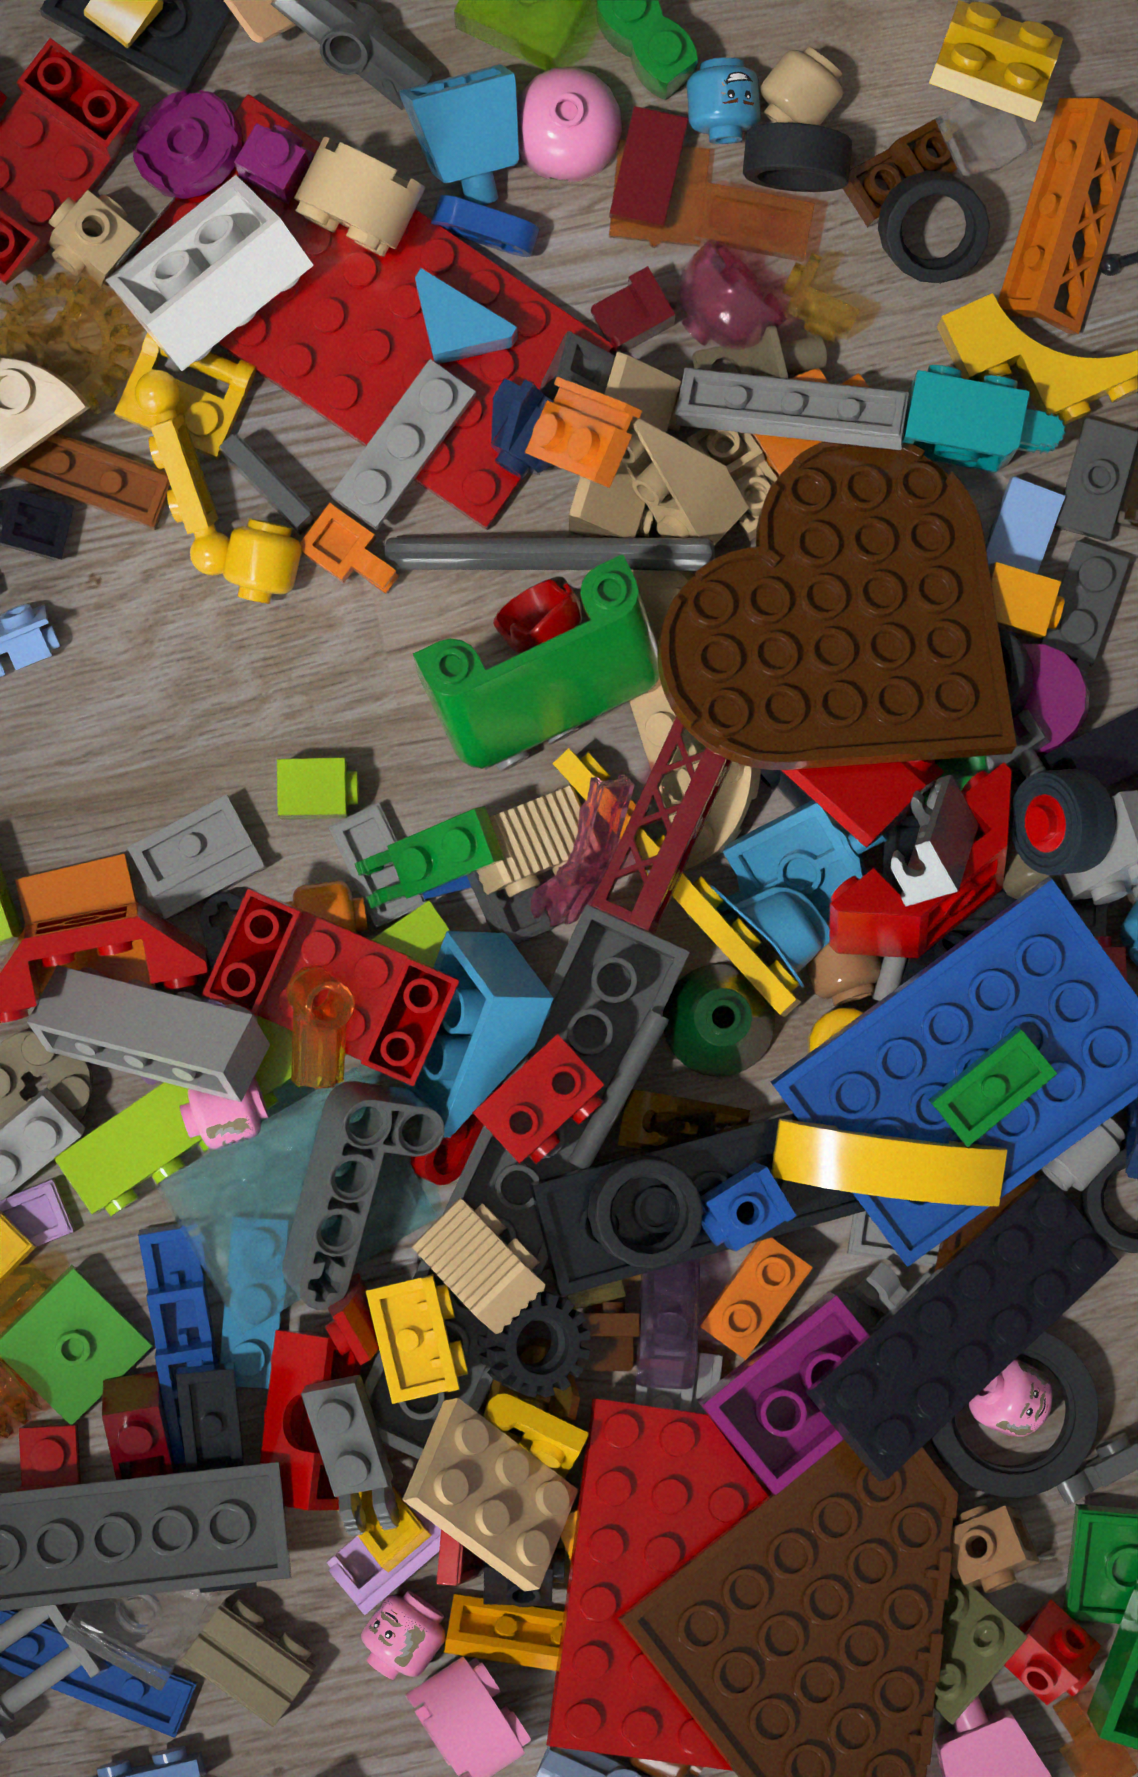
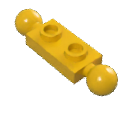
[135,370,230,576]

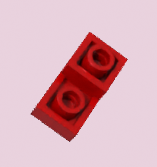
[325,1273,379,1366]

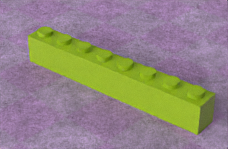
[54,901,450,1217]

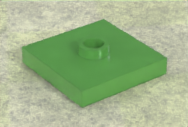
[0,1265,153,1425]

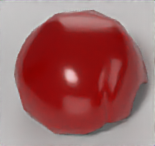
[493,579,582,654]

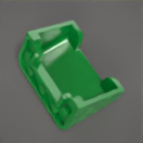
[413,554,660,769]

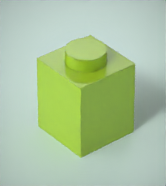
[277,758,359,820]

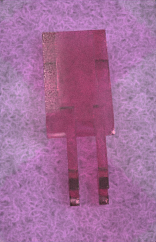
[530,774,635,927]

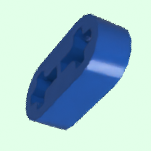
[431,195,540,257]

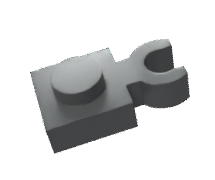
[1056,1433,1138,1505]

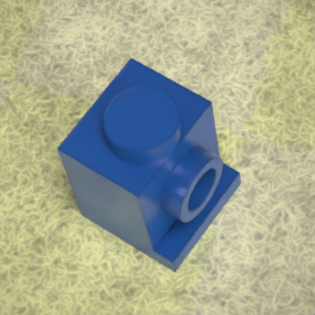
[700,1162,796,1252]

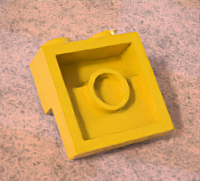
[929,0,1063,122]

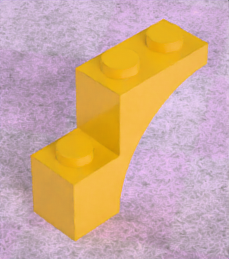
[937,293,1138,425]

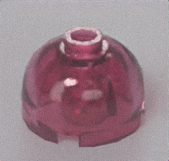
[678,239,789,350]

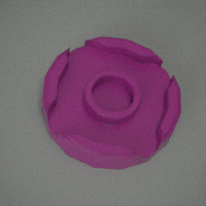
[133,90,242,199]
[1002,644,1090,757]

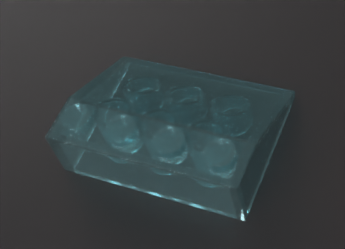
[156,1067,437,1334]

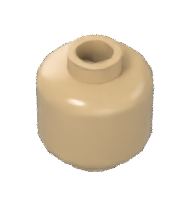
[760,47,843,126]

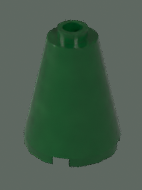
[663,964,775,1077]

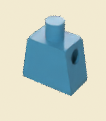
[400,64,519,205]

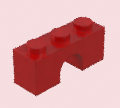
[260,1330,361,1511]

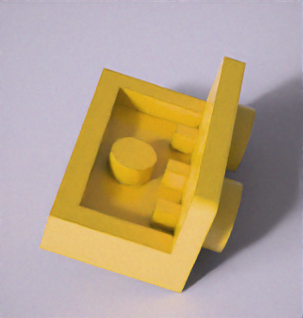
[366,1274,468,1404]

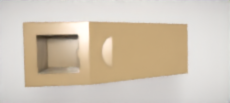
[622,417,749,546]

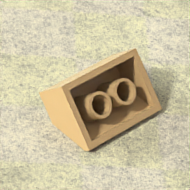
[569,352,681,538]

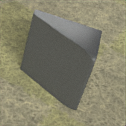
[540,331,616,401]

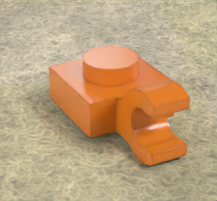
[300,502,399,594]

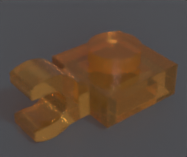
[1052,1695,1138,1777]

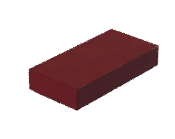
[609,106,688,230]

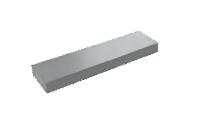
[676,368,909,450]

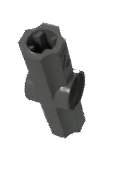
[271,0,433,110]

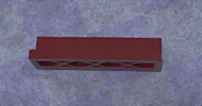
[591,717,733,935]

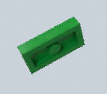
[928,1026,1057,1147]

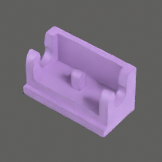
[326,1496,441,1615]

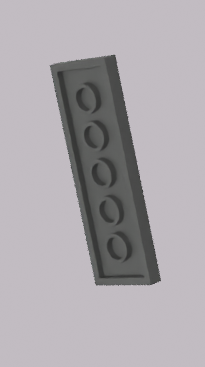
[0,1462,292,1611]

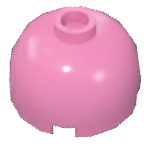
[517,67,622,182]

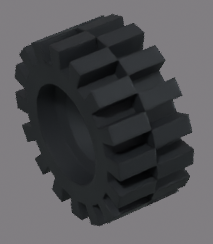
[477,1291,591,1397]

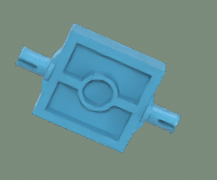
[717,800,889,923]

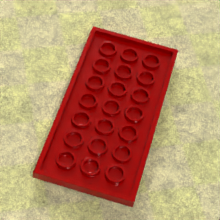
[132,94,613,531]

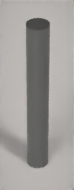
[568,1009,669,1169]

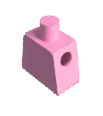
[934,1696,1052,1777]

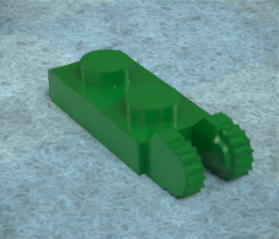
[355,806,505,909]

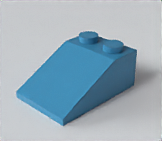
[403,931,554,1137]

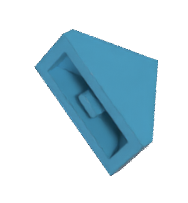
[415,268,518,364]

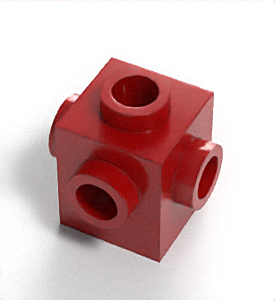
[1004,1599,1101,1705]

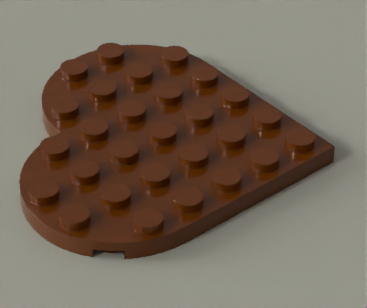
[657,441,1017,770]

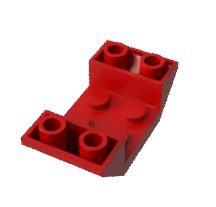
[0,38,141,285]
[829,762,1012,959]
[202,889,460,1087]
[0,902,208,1023]

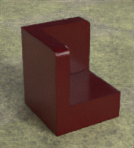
[591,266,675,356]

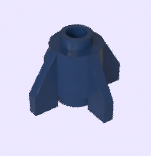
[490,378,553,479]

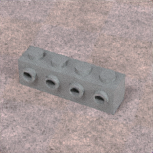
[27,966,270,1102]

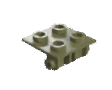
[934,1576,1028,1725]

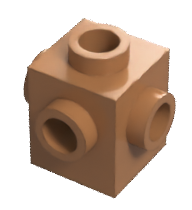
[950,1505,1040,1593]

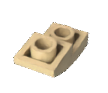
[686,428,777,541]

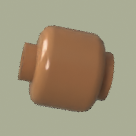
[806,922,882,1006]

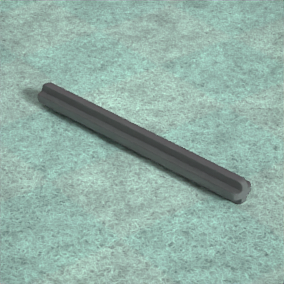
[384,538,715,571]

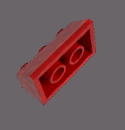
[781,759,944,848]

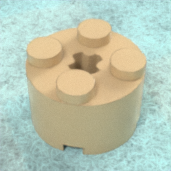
[294,136,426,257]

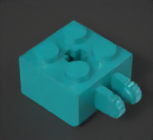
[903,365,1066,474]

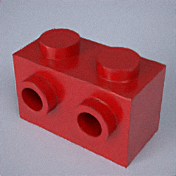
[472,1034,604,1164]

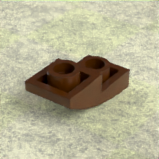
[842,117,969,228]

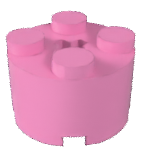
[405,1657,531,1777]

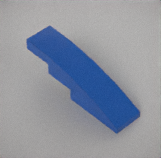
[138,1221,218,1464]

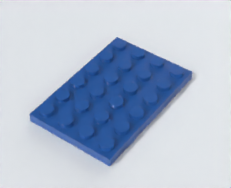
[771,877,1138,1267]

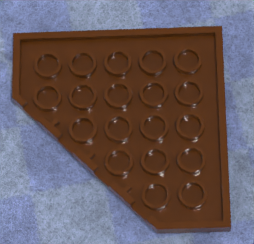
[617,1439,958,1777]

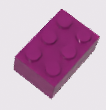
[697,1292,868,1496]

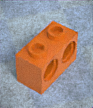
[697,1237,813,1360]

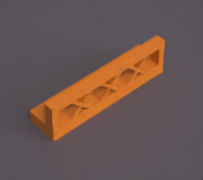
[998,98,1138,334]

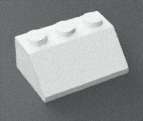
[105,175,313,371]

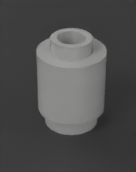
[1042,1117,1125,1191]

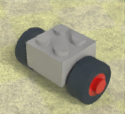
[1010,769,1138,905]

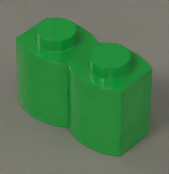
[596,0,698,100]

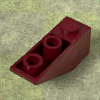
[102,1371,178,1480]

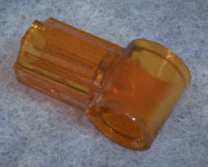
[286,965,355,1089]

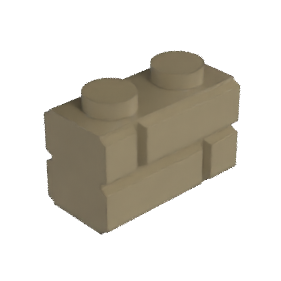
[181,1599,316,1728]

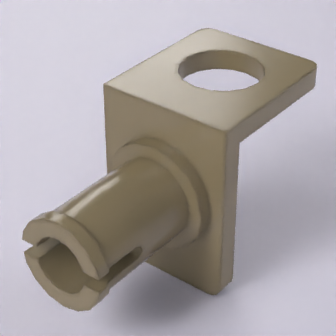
[692,325,827,379]

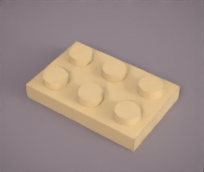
[402,1398,578,1591]

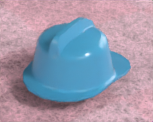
[710,885,830,988]

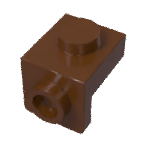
[576,1302,639,1371]

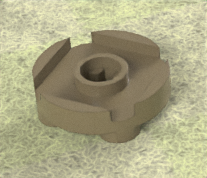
[0,1030,93,1125]

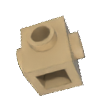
[48,190,141,287]

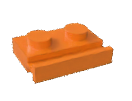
[525,377,642,488]

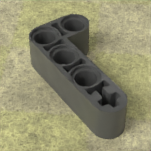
[282,1081,444,1310]

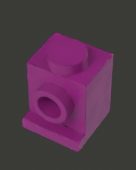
[234,123,315,204]

